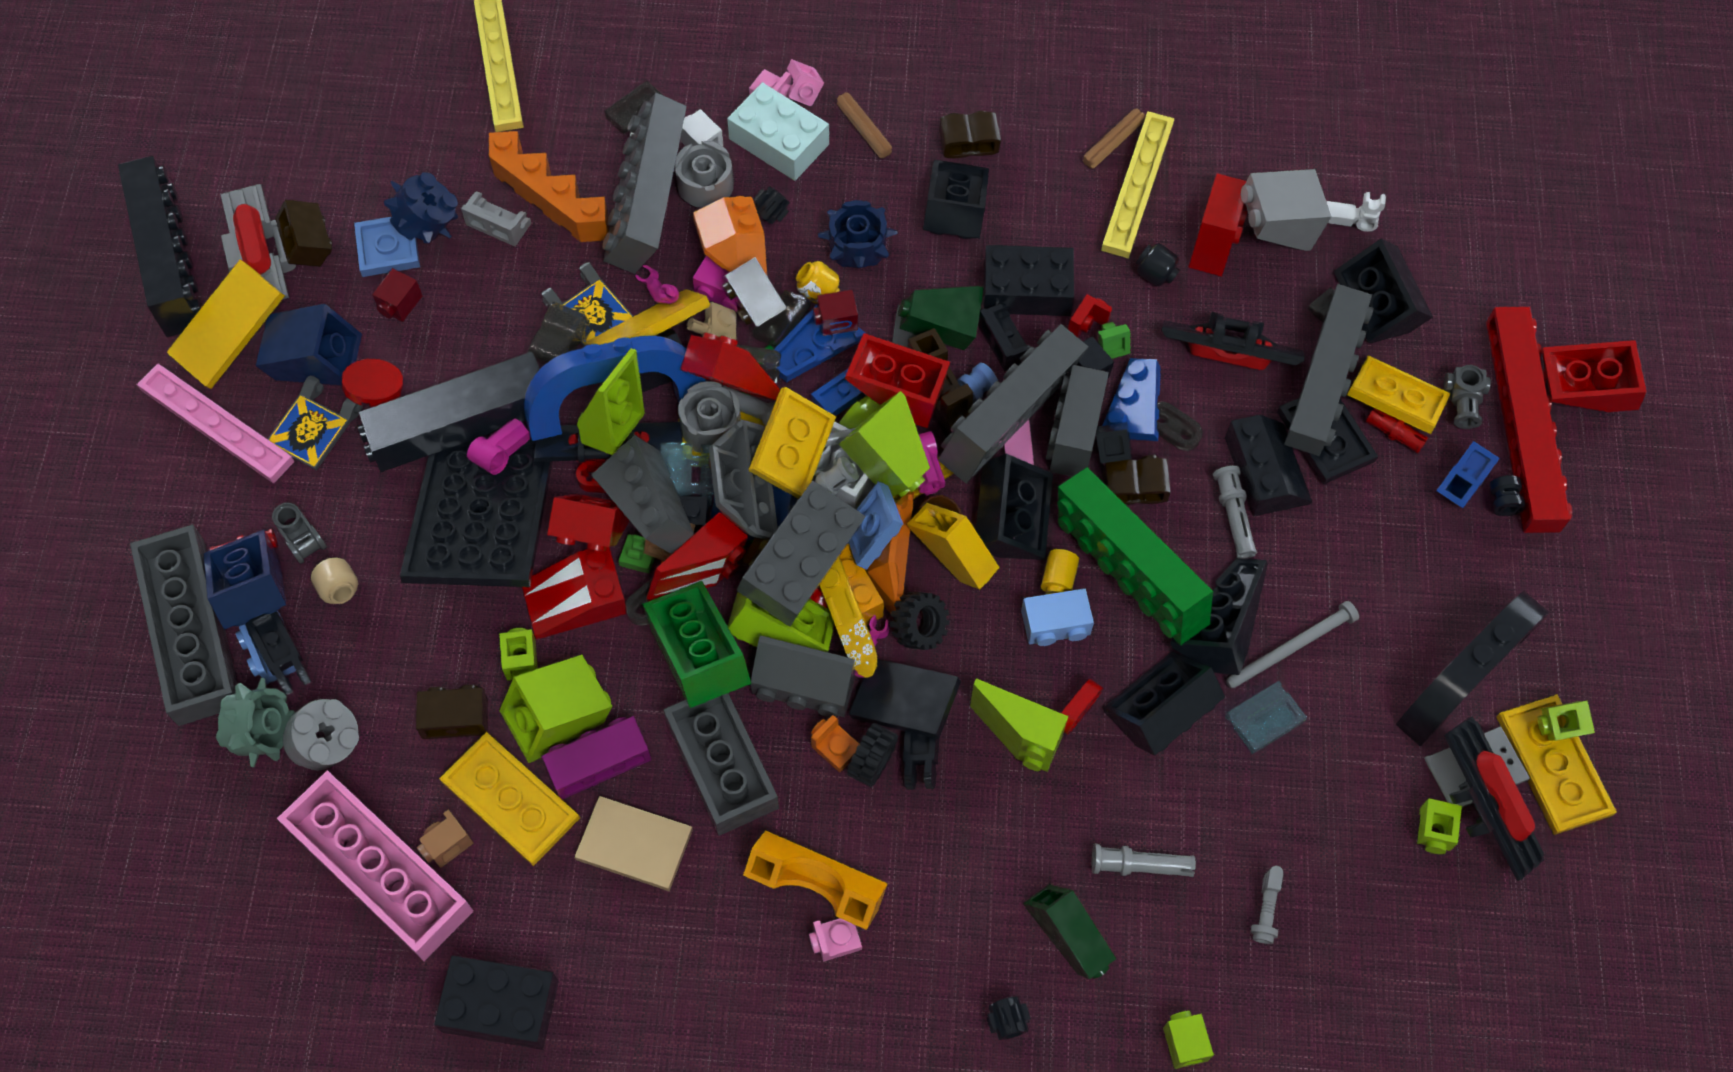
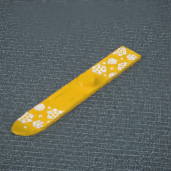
[820,557,877,678]

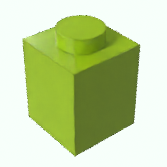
[1163,1011,1214,1069]

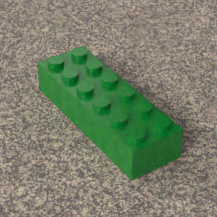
[1057,467,1213,645]

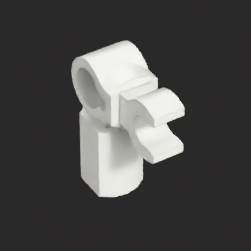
[1327,192,1386,232]

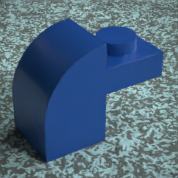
[1436,441,1500,508]

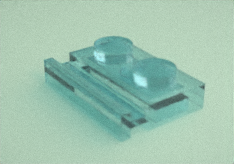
[1225,681,1307,754]

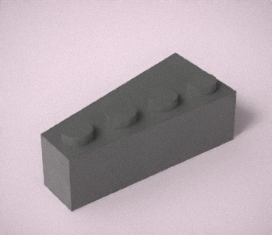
[592,435,694,554]

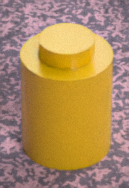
[1041,549,1079,594]

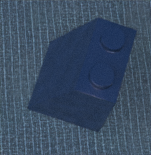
[256,304,362,385]

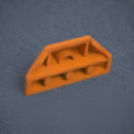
[693,196,767,275]
[865,492,914,614]

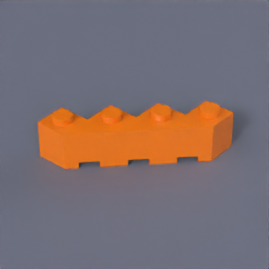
[489,131,609,242]

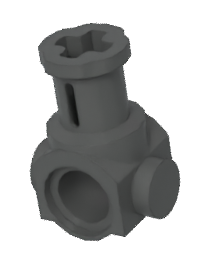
[1443,365,1491,429]

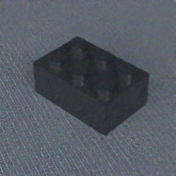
[983,245,1074,316]
[434,955,559,1050]

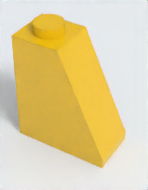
[907,503,1000,590]

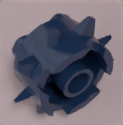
[384,172,458,244]
[818,200,898,268]

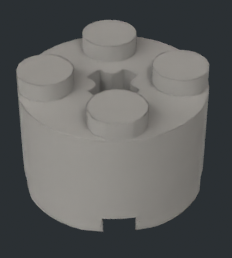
[675,141,734,208]
[678,381,741,453]
[282,699,359,771]

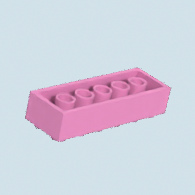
[277,770,473,961]

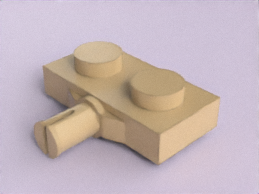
[687,302,736,340]

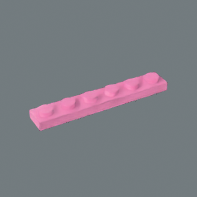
[137,364,294,484]

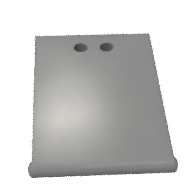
[1424,726,1530,808]

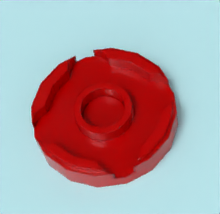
[342,359,403,407]

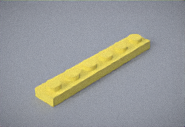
[474,0,524,132]
[1101,111,1174,259]

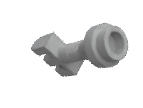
[1251,866,1283,944]

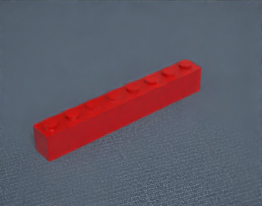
[1486,307,1572,533]

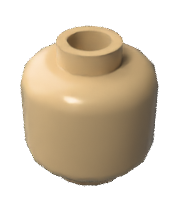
[311,557,358,604]

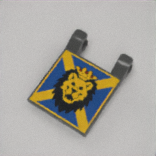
[541,262,634,347]
[268,376,363,471]

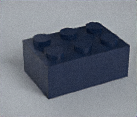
[204,529,286,630]

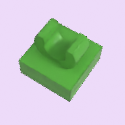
[1098,322,1130,359]
[619,534,655,574]

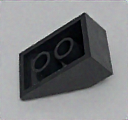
[923,159,989,239]

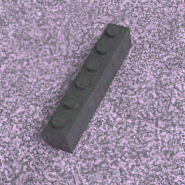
[1284,284,1374,456]

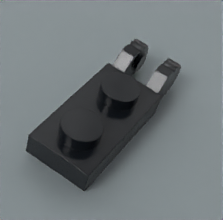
[246,611,312,695]
[903,731,939,790]

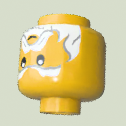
[796,261,840,304]

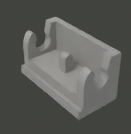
[461,191,531,246]

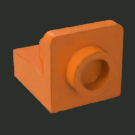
[811,715,860,773]

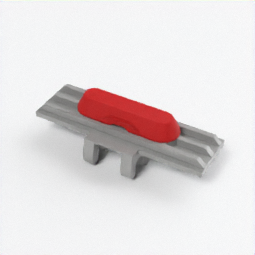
[221,184,296,300]

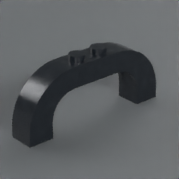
[1396,591,1549,747]

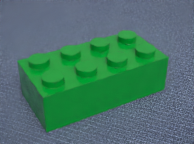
[643,581,751,708]

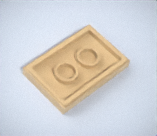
[575,796,693,891]

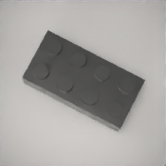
[736,480,866,627]
[663,693,779,836]

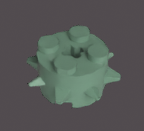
[216,678,295,767]

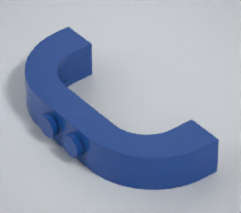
[524,336,706,441]

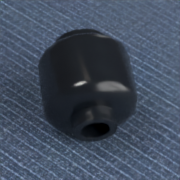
[1135,243,1180,286]

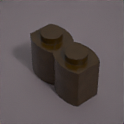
[939,111,1001,158]
[1104,455,1171,505]

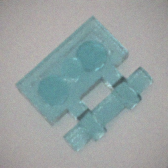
[660,443,714,507]

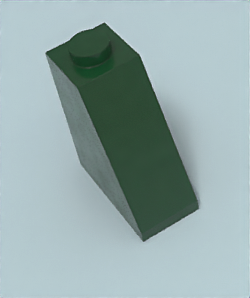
[898,286,984,350]
[1023,884,1116,979]

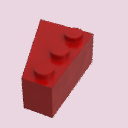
[1188,173,1248,277]

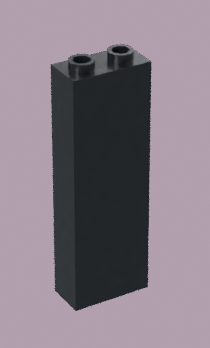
[357,352,540,472]

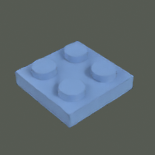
[354,217,420,277]
[849,481,903,569]

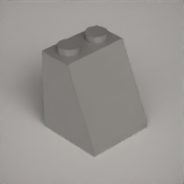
[1241,169,1332,251]

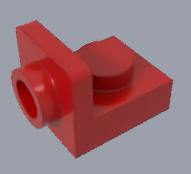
[1068,294,1112,337]

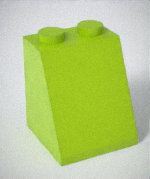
[839,391,930,498]
[499,655,612,763]

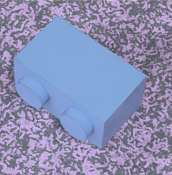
[1021,588,1094,646]

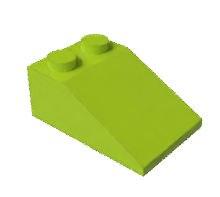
[577,348,645,455]
[727,592,834,652]
[970,678,1068,772]

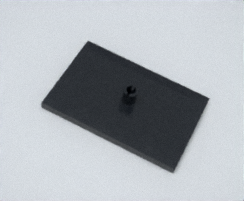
[400,438,553,587]

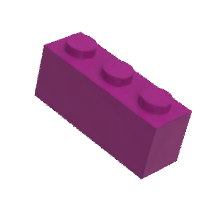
[542,716,651,800]

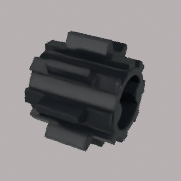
[753,186,790,225]
[986,996,1031,1040]

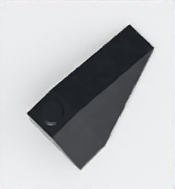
[1171,558,1268,675]

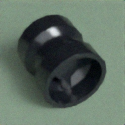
[1489,475,1526,516]

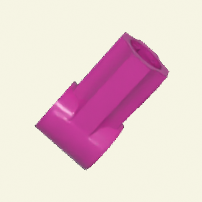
[467,418,530,475]
[918,431,945,495]

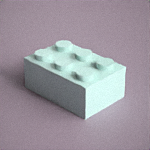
[727,82,829,181]

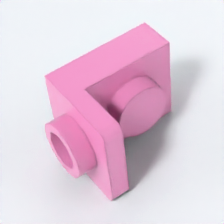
[787,59,824,106]
[749,69,792,98]
[809,918,862,962]

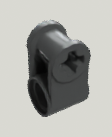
[272,503,327,565]

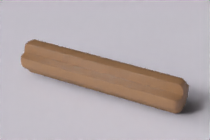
[837,92,892,158]
[1083,109,1145,169]

